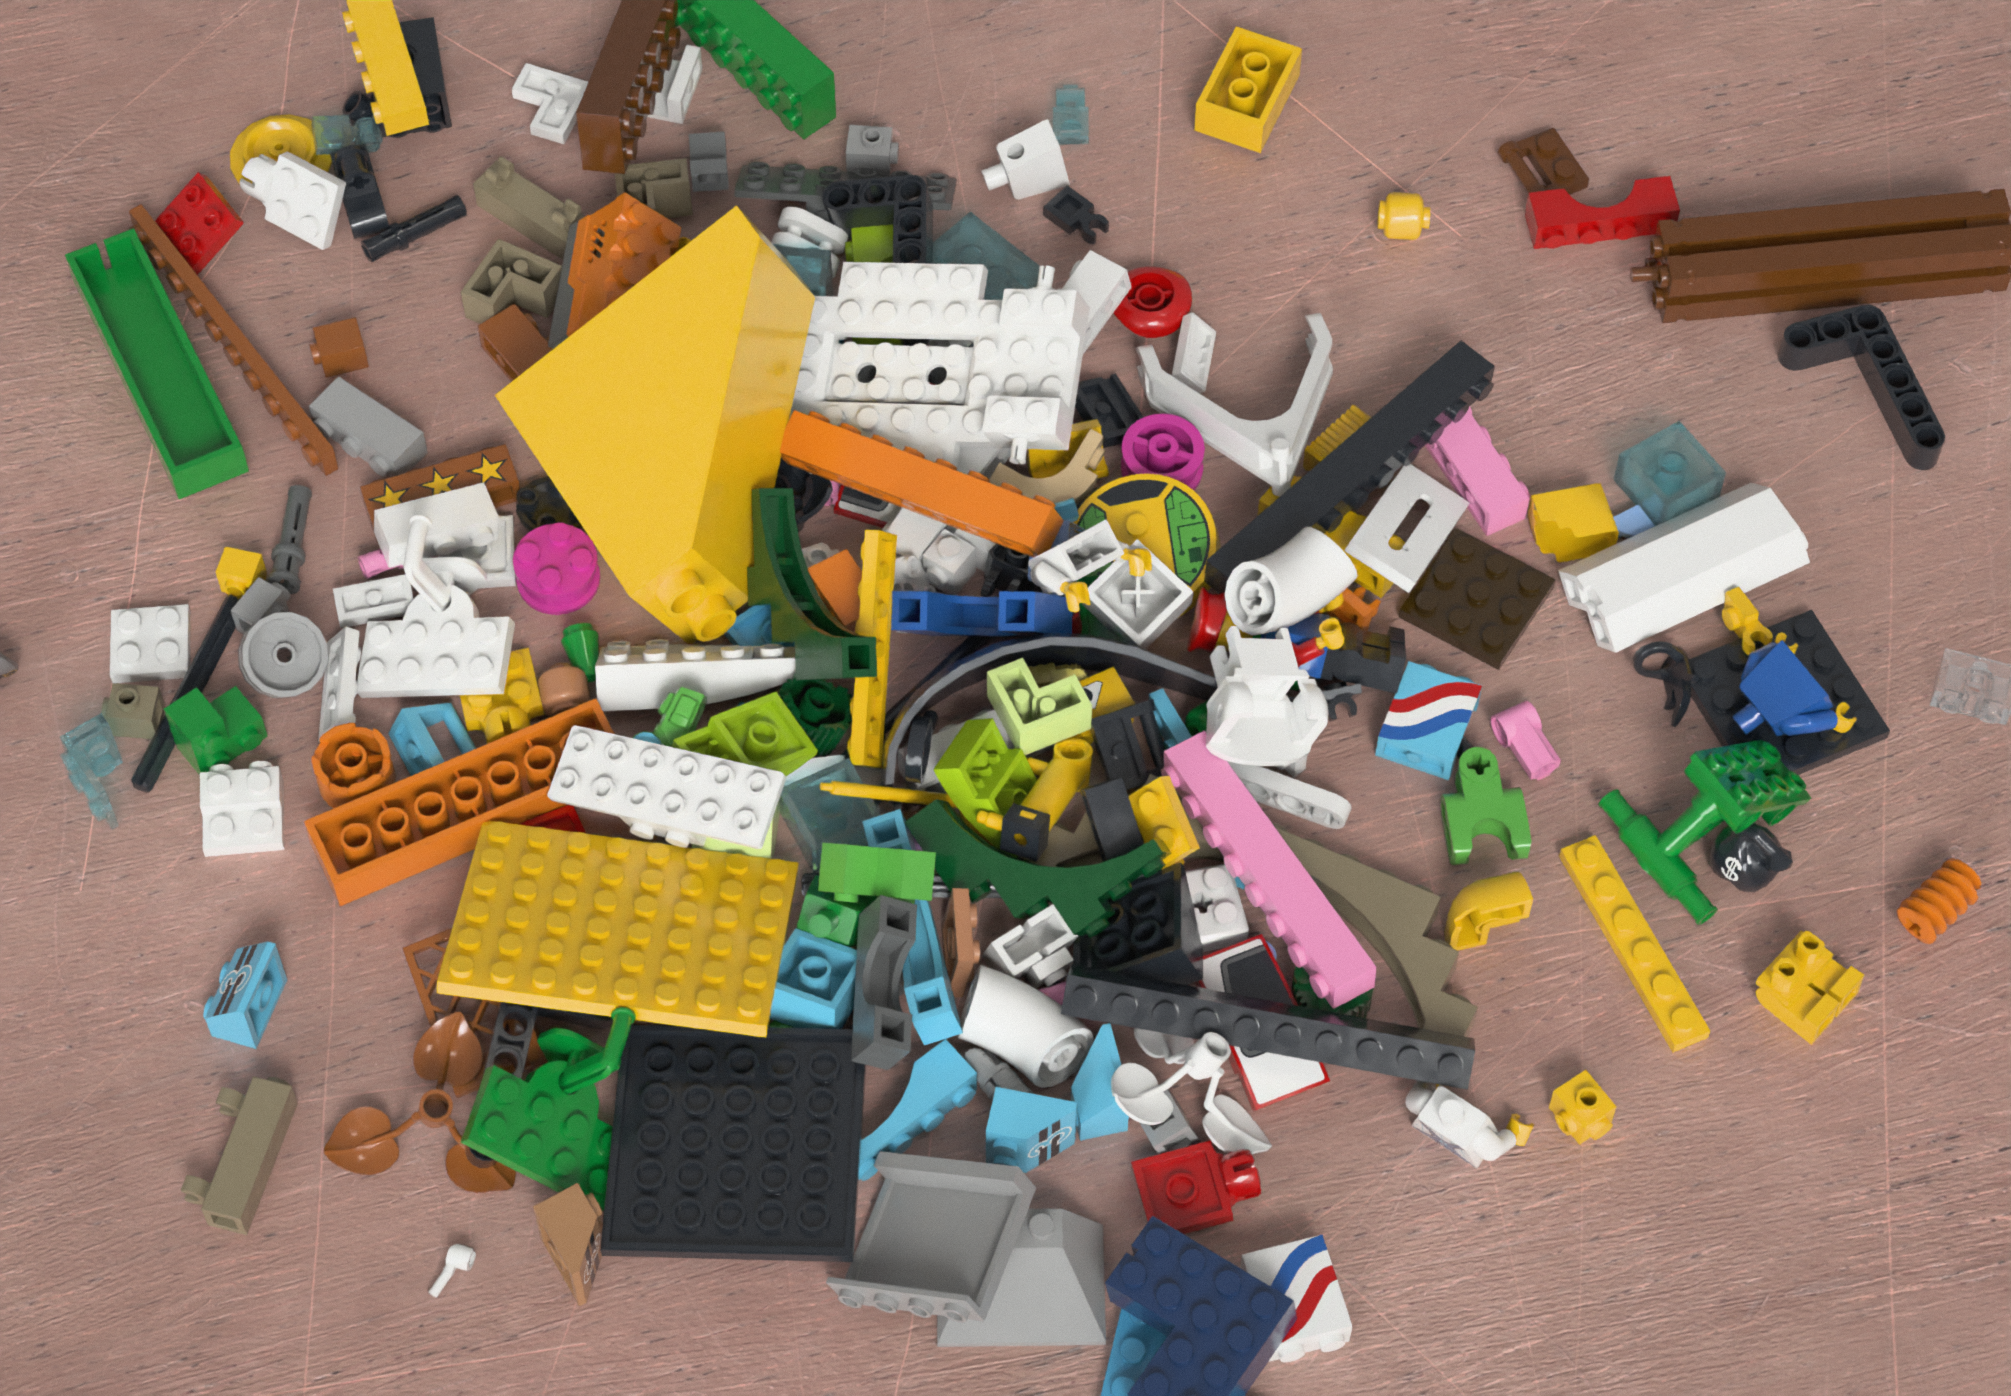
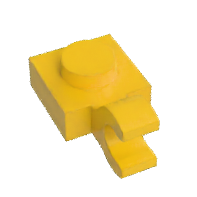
[1722,587,1773,655]

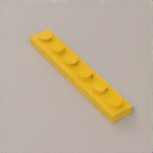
[847,530,897,768]
[1559,835,1710,1053]

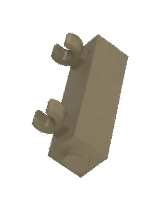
[473,156,585,260]
[181,1077,298,1235]

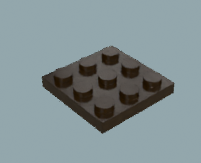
[1399,528,1556,670]

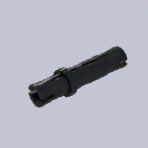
[361,195,467,263]

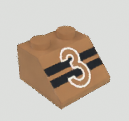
[533,1183,603,1306]

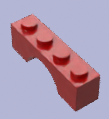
[1525,176,1680,249]

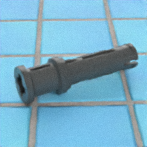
[266,485,312,595]

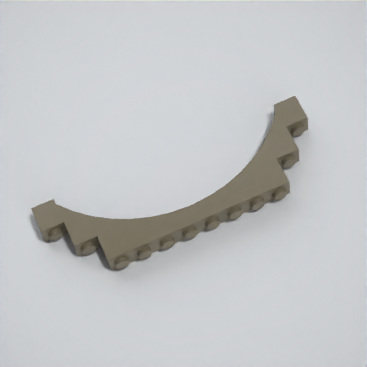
[1017,774,1478,1037]

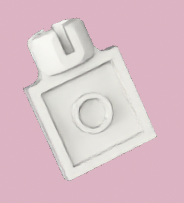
[240,152,346,250]

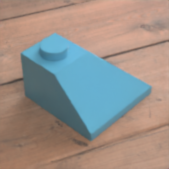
[1071,1023,1129,1141]

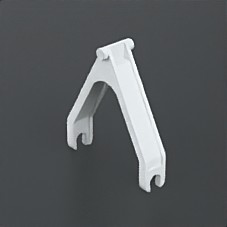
[1136,313,1333,496]

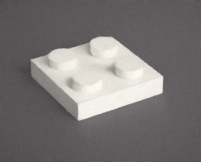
[110,604,191,683]

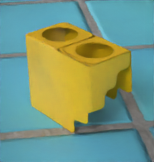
[1527,483,1619,563]

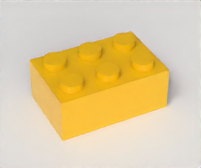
[1194,26,1302,153]

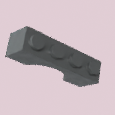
[851,895,917,1070]

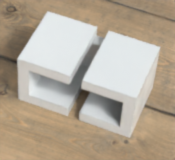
[982,904,1078,980]

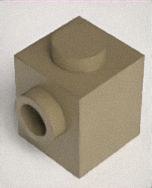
[101,683,166,739]

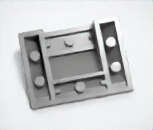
[937,1209,1106,1347]

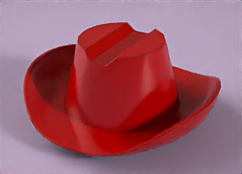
[1113,266,1192,338]

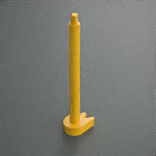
[819,781,971,824]

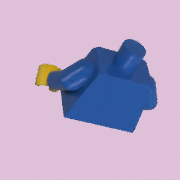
[1732,632,1857,736]

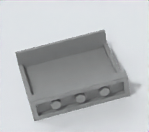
[826,1151,1036,1323]

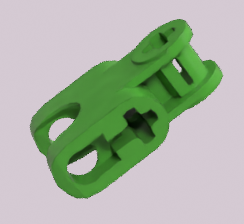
[1440,747,1531,865]

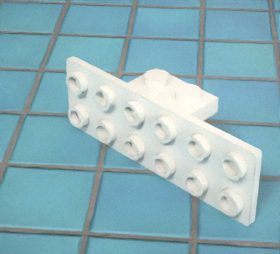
[547,725,786,849]

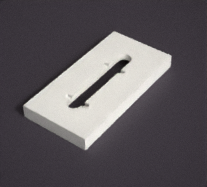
[1345,464,1470,593]

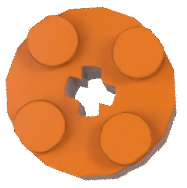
[311,723,396,808]

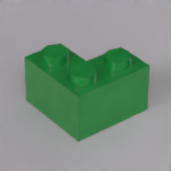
[164,686,268,775]

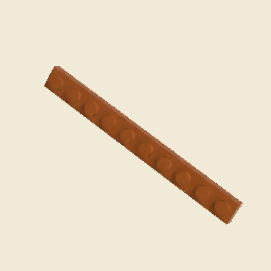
[129,204,339,476]

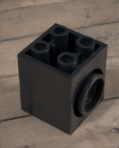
[372,17,452,138]

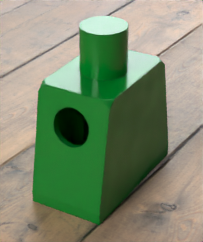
[796,875,878,947]

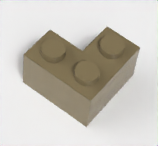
[615,158,693,218]
[461,239,562,324]

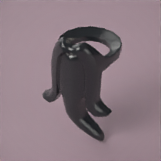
[1633,641,1699,727]

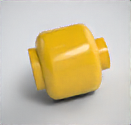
[1377,192,1430,240]

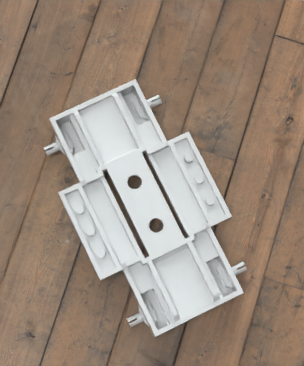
[789,262,1090,474]

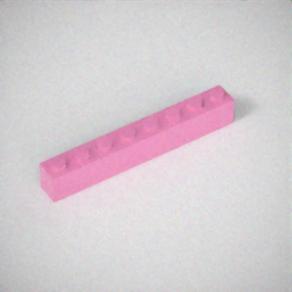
[1161,731,1376,1009]

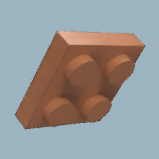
[941,888,980,997]

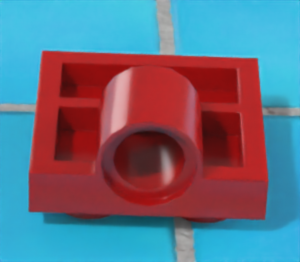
[155,172,244,275]

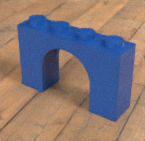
[891,591,1072,637]

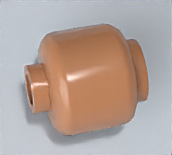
[538,662,591,717]

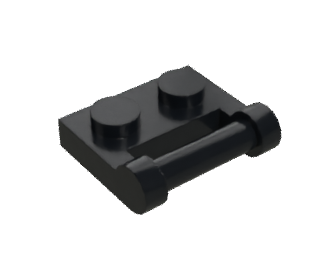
[1090,699,1166,790]

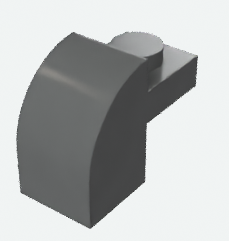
[689,132,729,192]

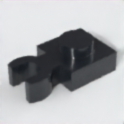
[1043,185,1109,245]

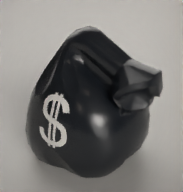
[1710,823,1793,893]

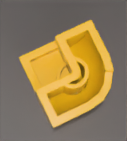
[1444,871,1533,951]

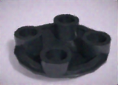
[516,476,583,531]

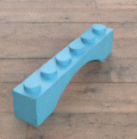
[862,809,963,1045]
[859,1039,977,1181]

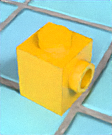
[1549,1070,1617,1145]

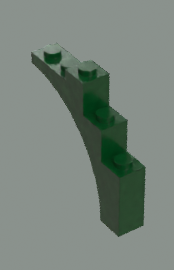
[747,488,877,680]
[905,799,1172,937]

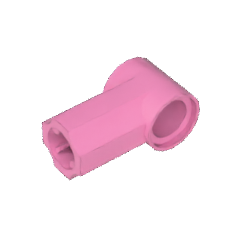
[1490,701,1561,780]

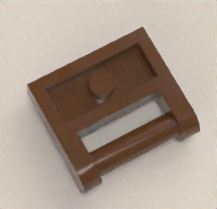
[1497,128,1589,198]

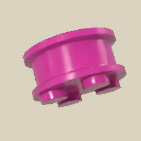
[1121,414,1205,490]
[513,523,600,615]

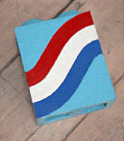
[1375,661,1482,780]

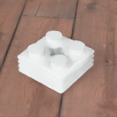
[1185,863,1249,952]

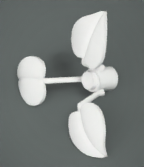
[1111,1028,1272,1154]

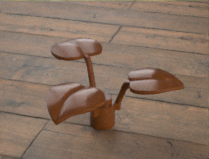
[323,1011,516,1193]

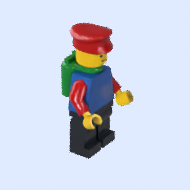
[1187,587,1406,694]

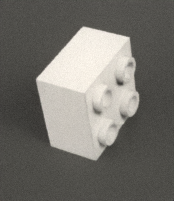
[1082,539,1193,649]

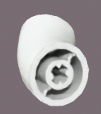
[1225,527,1358,635]
[957,965,1094,1088]

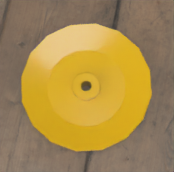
[230,114,333,185]

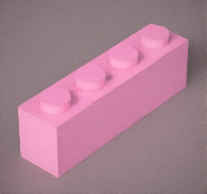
[1425,406,1530,536]

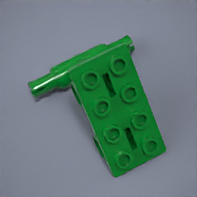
[1598,740,1812,925]

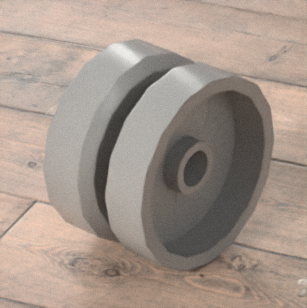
[237,612,328,698]

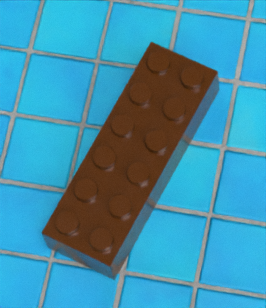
[576,0,681,174]

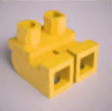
[1756,931,1864,1045]

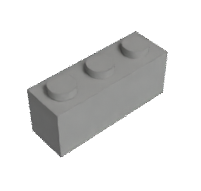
[309,376,428,478]

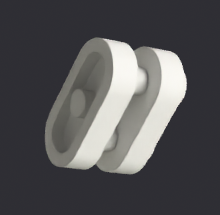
[771,207,848,282]

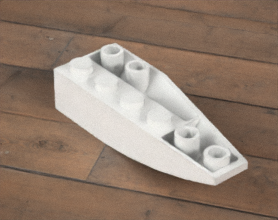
[595,639,796,711]

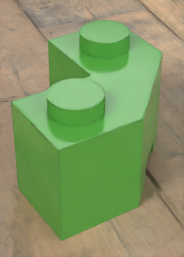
[818,843,936,904]

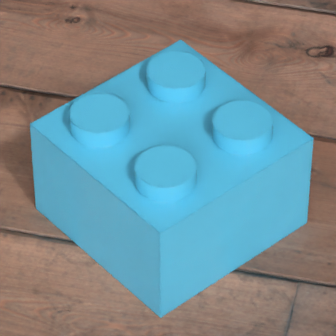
[770,928,857,1029]

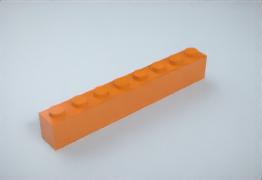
[780,410,1064,558]

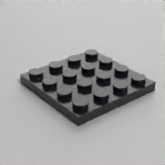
[1689,610,1890,775]

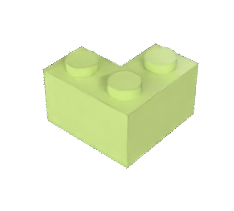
[987,658,1092,755]

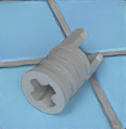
[963,1048,1034,1101]

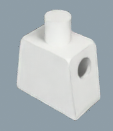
[981,119,1070,200]

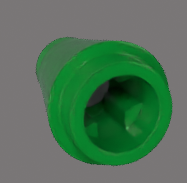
[561,623,599,683]

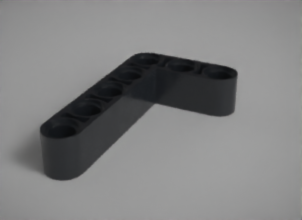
[822,175,933,346]
[1778,305,1945,470]
[465,1002,613,1168]

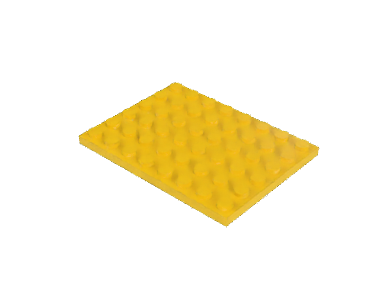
[437,821,799,1038]

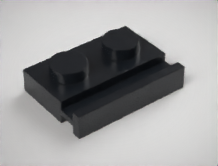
[1075,373,1143,448]

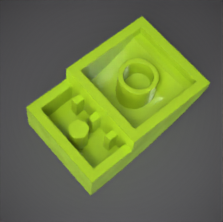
[671,692,818,776]
[933,718,1037,858]

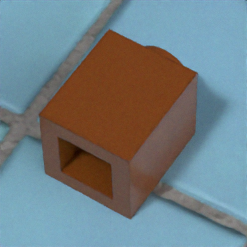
[309,317,369,378]

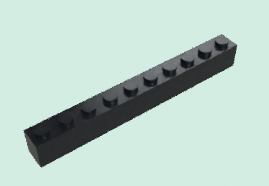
[1204,340,1495,594]
[1061,964,1476,1090]

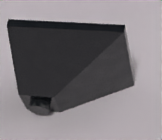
[1073,862,1203,985]

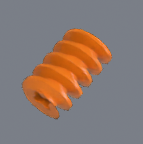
[1897,858,1981,944]

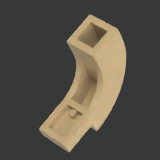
[989,429,1106,506]

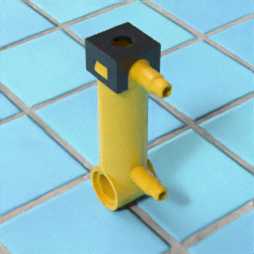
[976,738,1093,862]

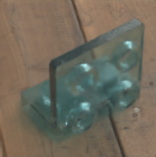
[60,713,123,830]

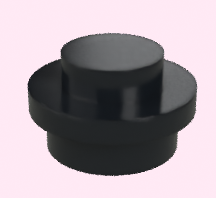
[342,91,373,126]

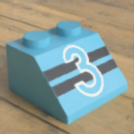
[203,941,287,1049]
[986,1087,1077,1173]

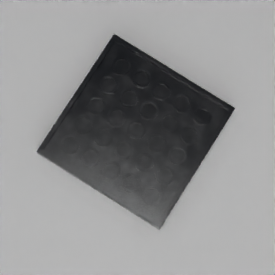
[600,1024,866,1262]

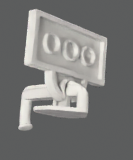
[357,514,515,698]

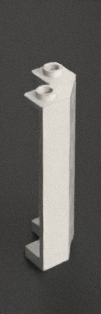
[1558,483,1810,653]

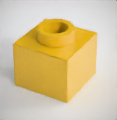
[215,547,267,598]

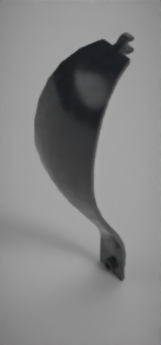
[871,633,1362,817]

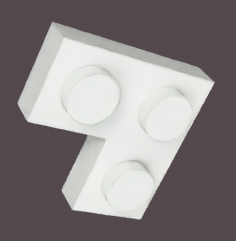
[512,63,588,144]

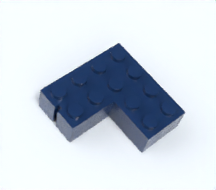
[1105,1216,1297,1396]

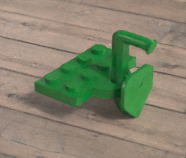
[460,1007,636,1212]

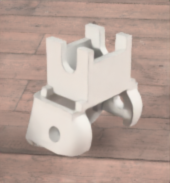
[1206,626,1329,766]

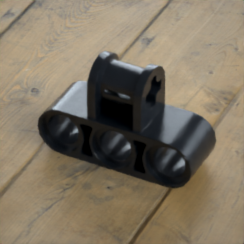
[330,144,389,239]

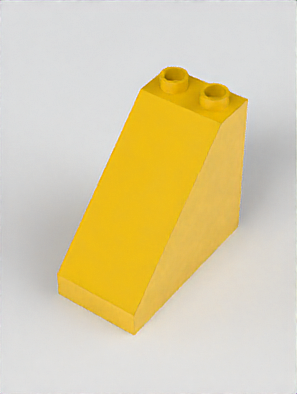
[495,205,815,644]

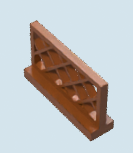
[402,928,548,1098]

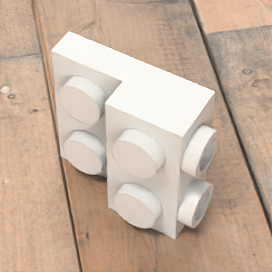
[200,761,284,857]

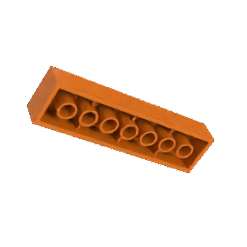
[304,698,615,906]

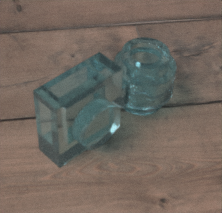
[1053,84,1089,145]
[311,115,383,155]

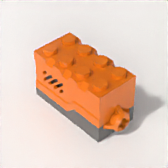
[548,192,681,349]

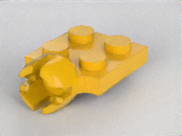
[460,647,544,744]

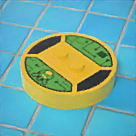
[1073,474,1221,618]

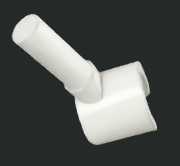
[428,1244,476,1298]

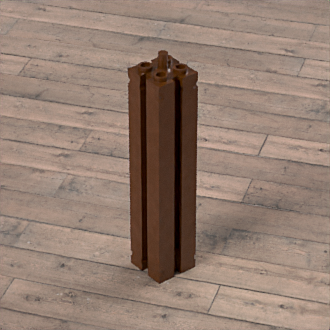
[1630,189,2011,323]

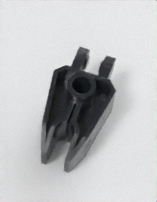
[980,544,1036,597]

